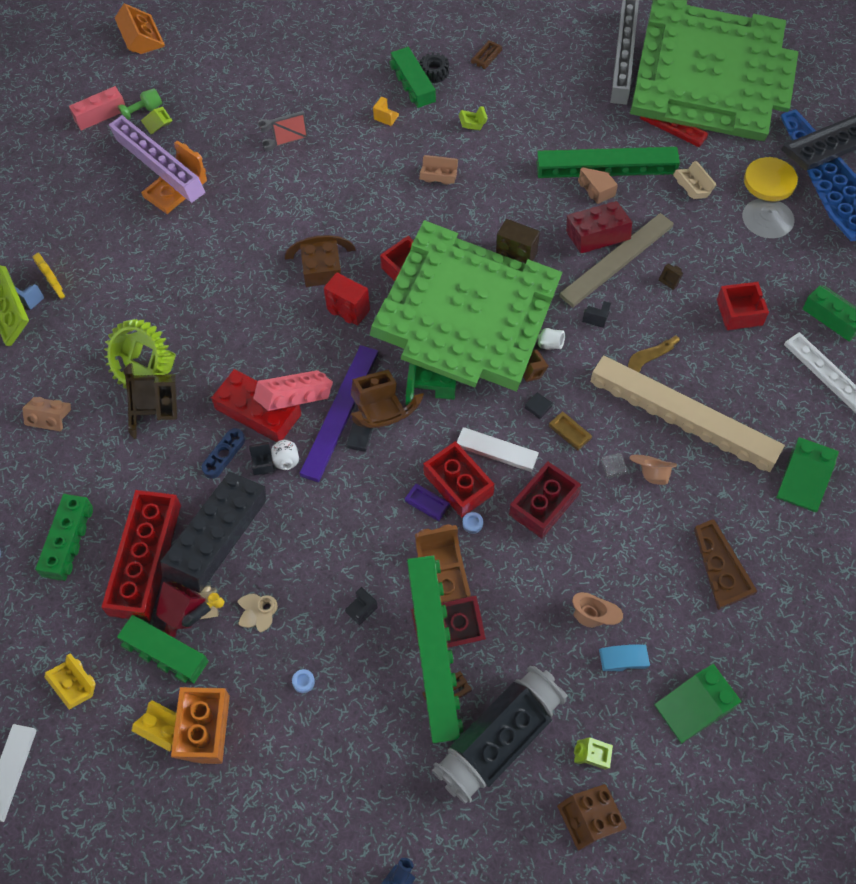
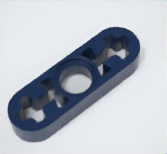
[202,428,245,479]

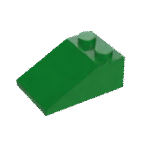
[776,437,839,513]
[654,664,742,744]

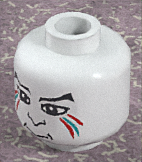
[271,440,299,470]

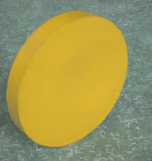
[744,157,798,201]

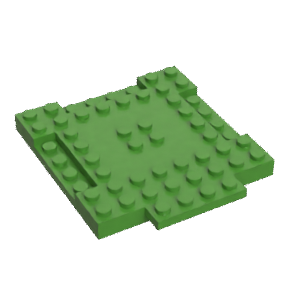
[630,0,799,141]
[370,220,562,392]

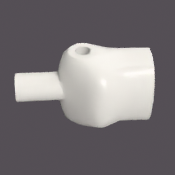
[536,328,565,350]

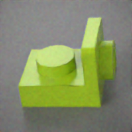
[574,737,613,769]

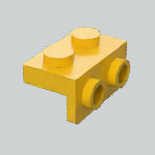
[45,653,95,710]

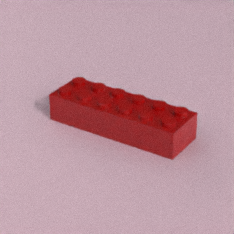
[101,490,181,622]

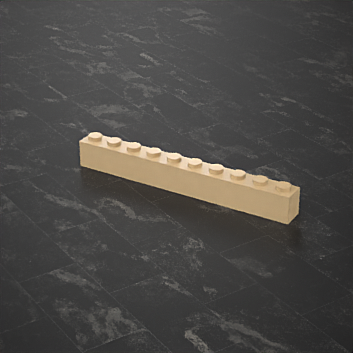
[590,355,785,472]

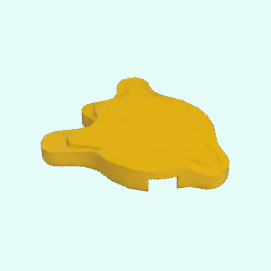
[32,252,65,299]

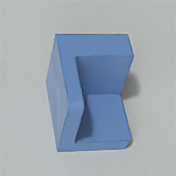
[15,284,44,310]

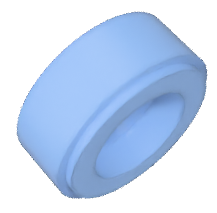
[462,512,483,534]
[292,669,315,693]

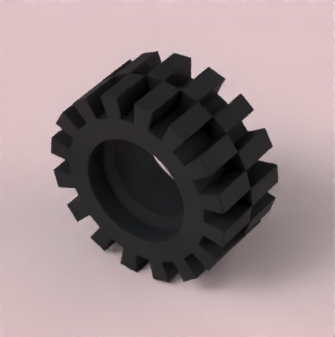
[419,52,449,83]

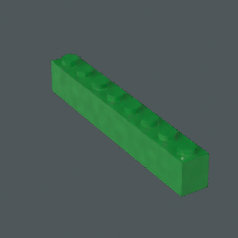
[536,147,680,178]
[407,555,463,743]

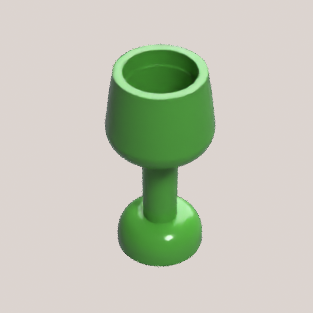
[118,88,162,120]

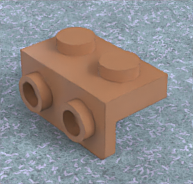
[419,155,458,185]
[22,397,71,431]

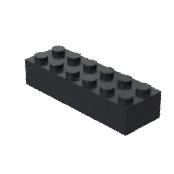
[160,471,266,593]

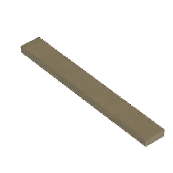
[560,213,674,308]

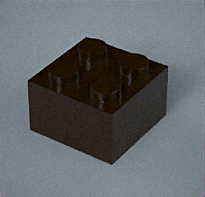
[496,219,540,264]

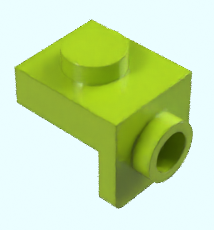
[459,106,487,130]

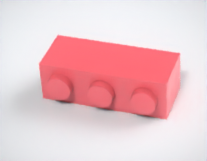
[69,86,125,130]

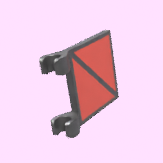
[258,111,308,152]

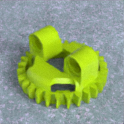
[104,319,176,389]

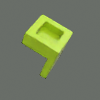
[141,107,172,134]

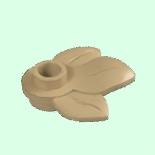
[238,594,278,633]

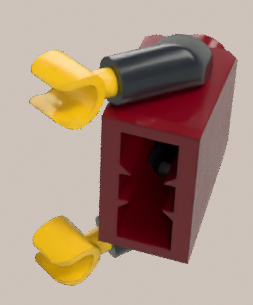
[156,581,225,637]

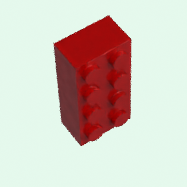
[211,369,302,442]

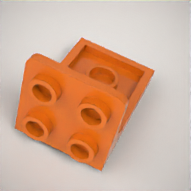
[141,141,207,214]

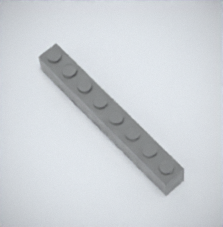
[610,0,639,105]

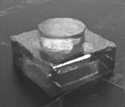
[601,453,627,478]

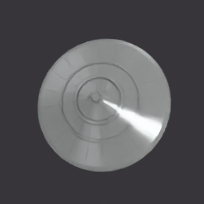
[742,199,794,238]

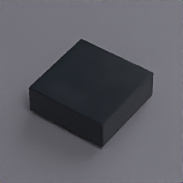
[525,392,553,419]

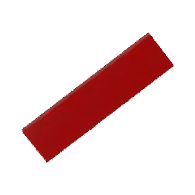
[640,116,709,147]

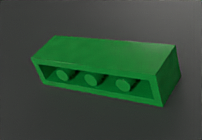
[389,47,436,108]
[117,615,209,684]

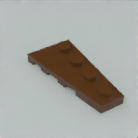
[694,519,757,610]

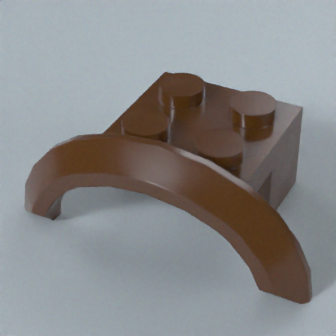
[285,235,356,287]
[351,369,424,428]

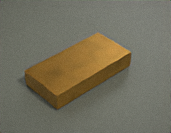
[549,411,592,451]

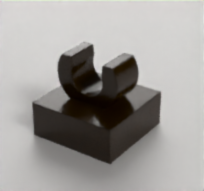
[658,263,684,290]

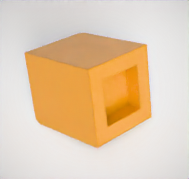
[373,97,399,126]

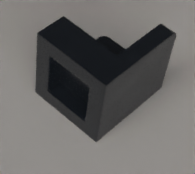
[582,301,611,328]
[345,587,378,626]

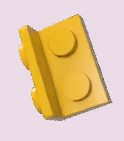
[131,700,176,752]

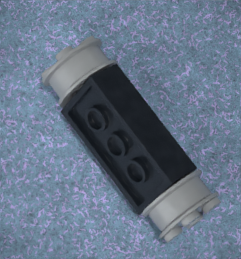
[432,666,567,804]

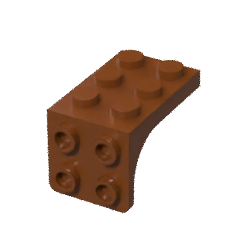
[415,524,471,602]

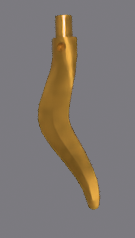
[628,335,680,372]

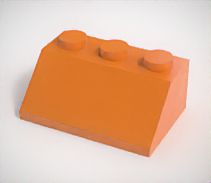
[114,3,165,54]
[171,687,230,764]

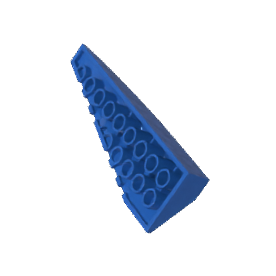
[781,109,856,241]

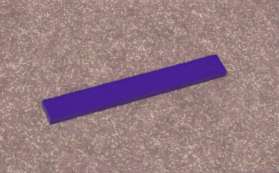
[300,345,378,482]

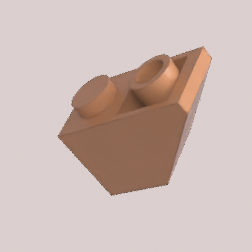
[578,168,617,204]

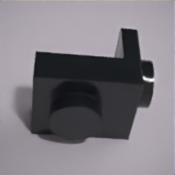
[249,442,274,475]

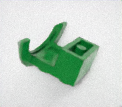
[406,363,457,406]

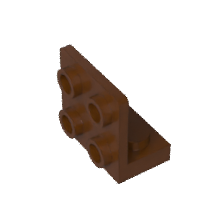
[557,784,627,851]

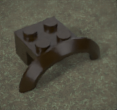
[124,363,178,439]

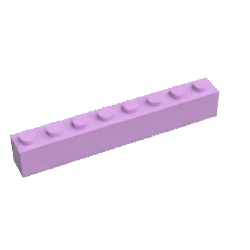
[109,115,206,203]

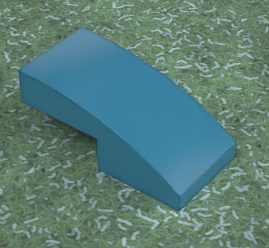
[599,645,650,671]

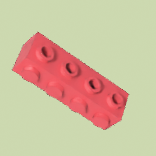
[253,370,333,411]

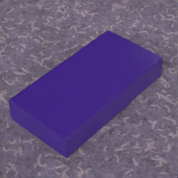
[405,484,450,521]

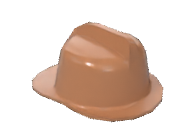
[630,455,677,485]
[572,592,623,628]

